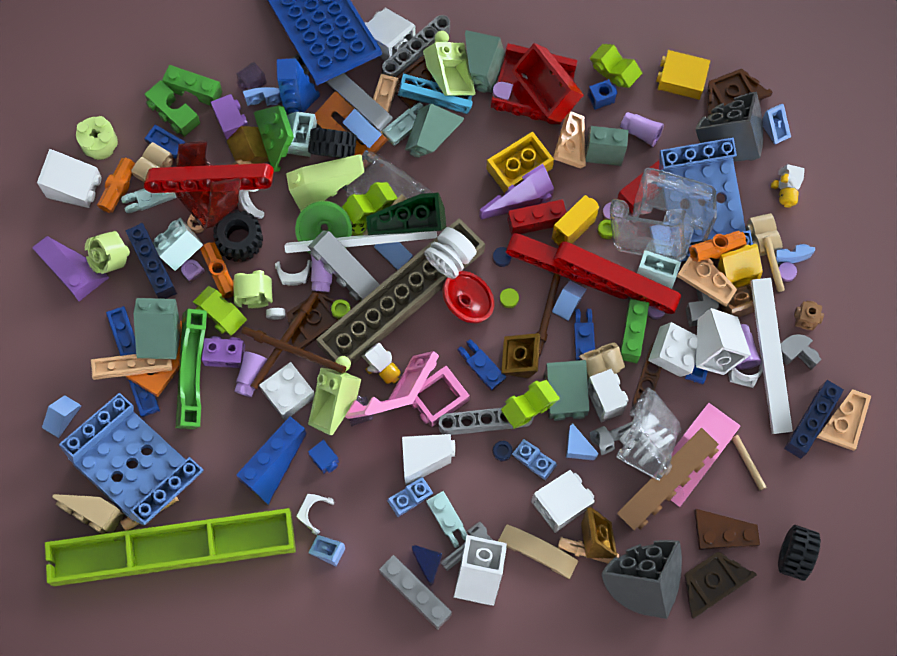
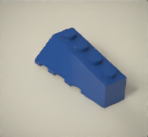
[277,58,320,114]
[236,416,307,505]

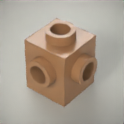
[794,301,824,330]

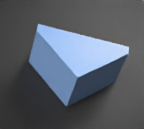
[762,104,791,144]
[552,280,587,321]
[42,395,81,438]
[566,424,599,460]
[308,535,345,566]

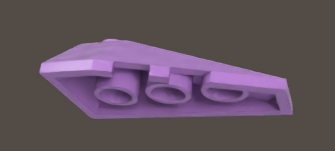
[479,164,554,220]
[32,236,109,301]

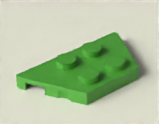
[254,106,294,172]

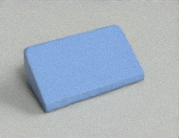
[374,242,413,270]

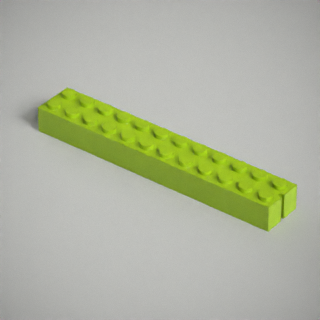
[45,508,296,586]

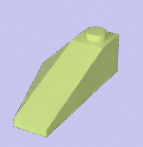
[286,154,364,212]

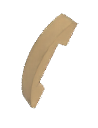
[498,524,578,579]

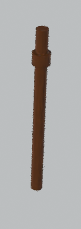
[537,273,561,356]
[250,291,319,390]
[241,327,346,374]

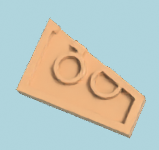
[553,111,586,168]
[677,256,737,307]
[816,389,871,451]

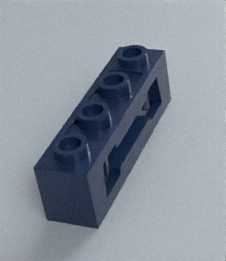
[125,223,177,299]
[784,380,844,459]

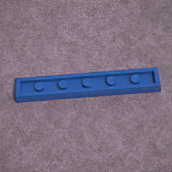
[106,306,160,417]

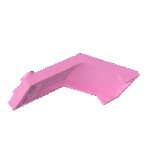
[345,351,439,419]
[653,403,740,507]

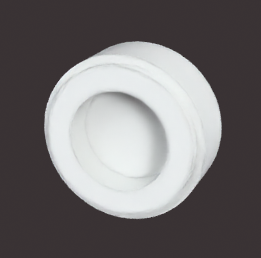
[266,308,285,320]

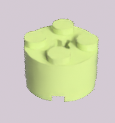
[76,116,118,160]
[85,231,130,274]
[233,270,273,309]

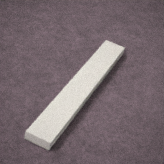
[285,231,437,253]
[750,278,793,434]

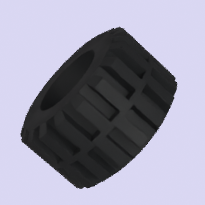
[308,128,357,158]
[213,210,263,262]
[778,525,821,581]

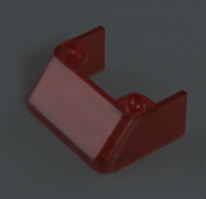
[175,140,241,229]

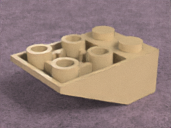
[52,494,125,534]

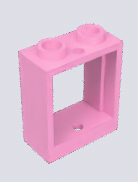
[410,365,470,427]

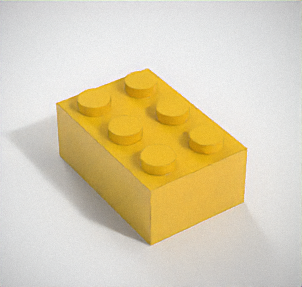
[486,132,554,193]

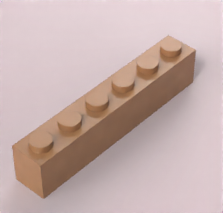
[617,427,719,530]

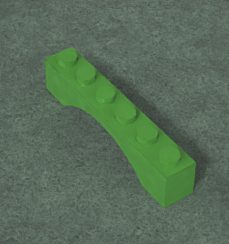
[175,309,207,430]

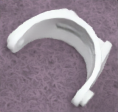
[235,189,264,219]
[275,260,312,286]
[728,363,763,388]
[296,494,334,535]

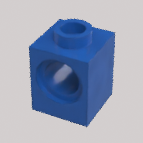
[587,79,617,110]
[308,440,339,474]

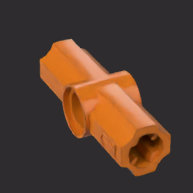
[97,157,136,213]
[689,231,747,262]
[200,242,234,299]

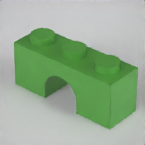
[162,65,223,106]
[145,80,200,137]
[620,299,649,363]

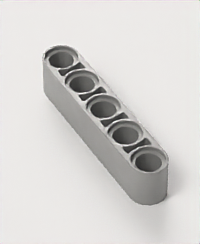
[382,15,450,77]
[326,73,393,132]
[439,408,534,435]

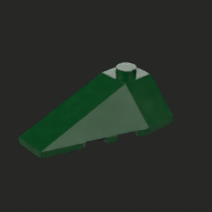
[366,192,447,235]

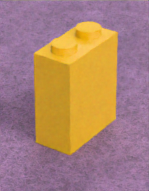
[656,50,710,100]
[551,195,599,245]

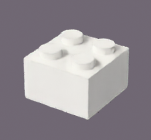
[648,322,698,377]
[259,362,315,421]
[588,369,628,422]

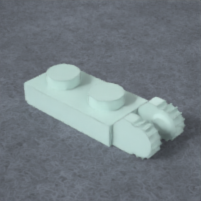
[382,102,423,146]
[121,188,177,214]
[426,491,468,548]

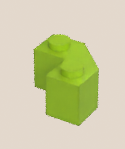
[589,44,642,88]
[342,182,397,224]
[193,286,247,336]
[501,380,560,429]

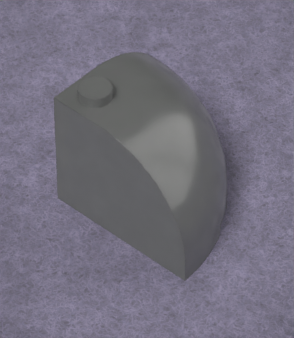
[695,92,763,161]
[601,540,682,619]

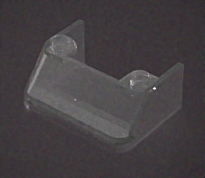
[633,168,717,242]

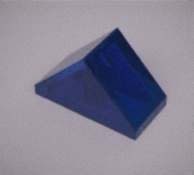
[411,545,442,586]

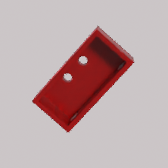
[511,43,584,123]

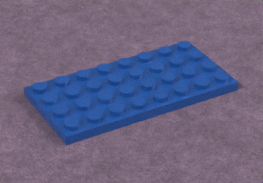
[267,0,382,86]

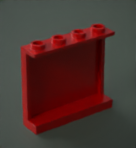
[491,43,578,125]

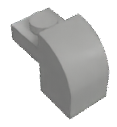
[685,289,719,327]
[780,334,822,370]

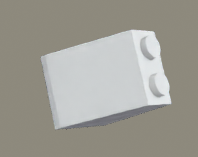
[365,8,415,61]
[37,149,101,208]
[696,308,751,375]
[402,434,455,485]
[531,470,595,533]
[454,535,507,606]

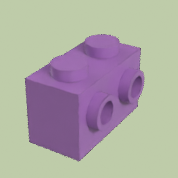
[211,94,248,140]
[202,336,245,368]

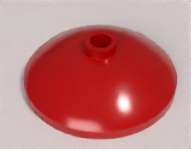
[442,271,494,323]

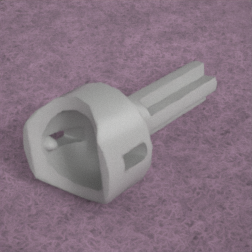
[589,417,643,455]
[440,522,494,571]

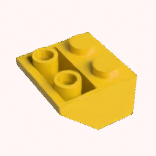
[717,244,763,288]

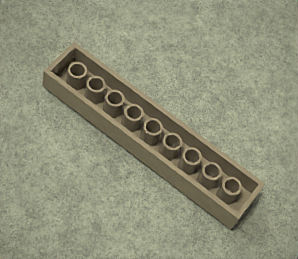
[316,218,485,372]

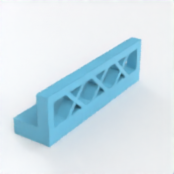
[398,74,473,114]

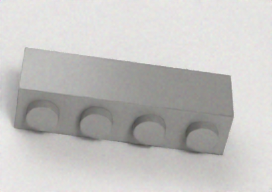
[308,230,380,301]
[379,555,452,630]

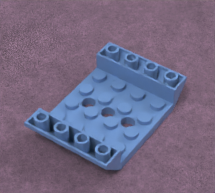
[659,137,753,262]
[59,393,204,526]

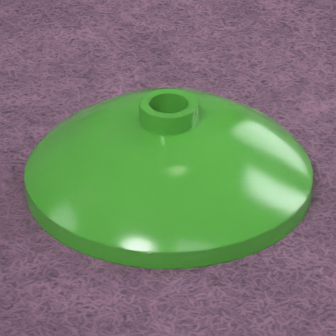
[295,201,352,254]

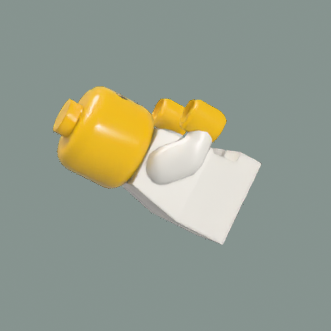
[771,164,804,208]
[361,343,401,384]

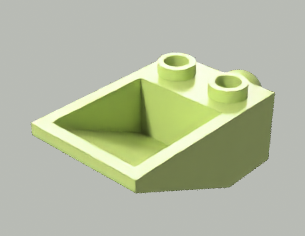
[423,31,476,96]
[308,356,361,435]

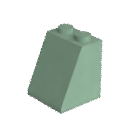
[465,30,506,93]
[405,104,464,158]
[585,126,629,166]
[133,298,181,359]
[544,360,589,421]

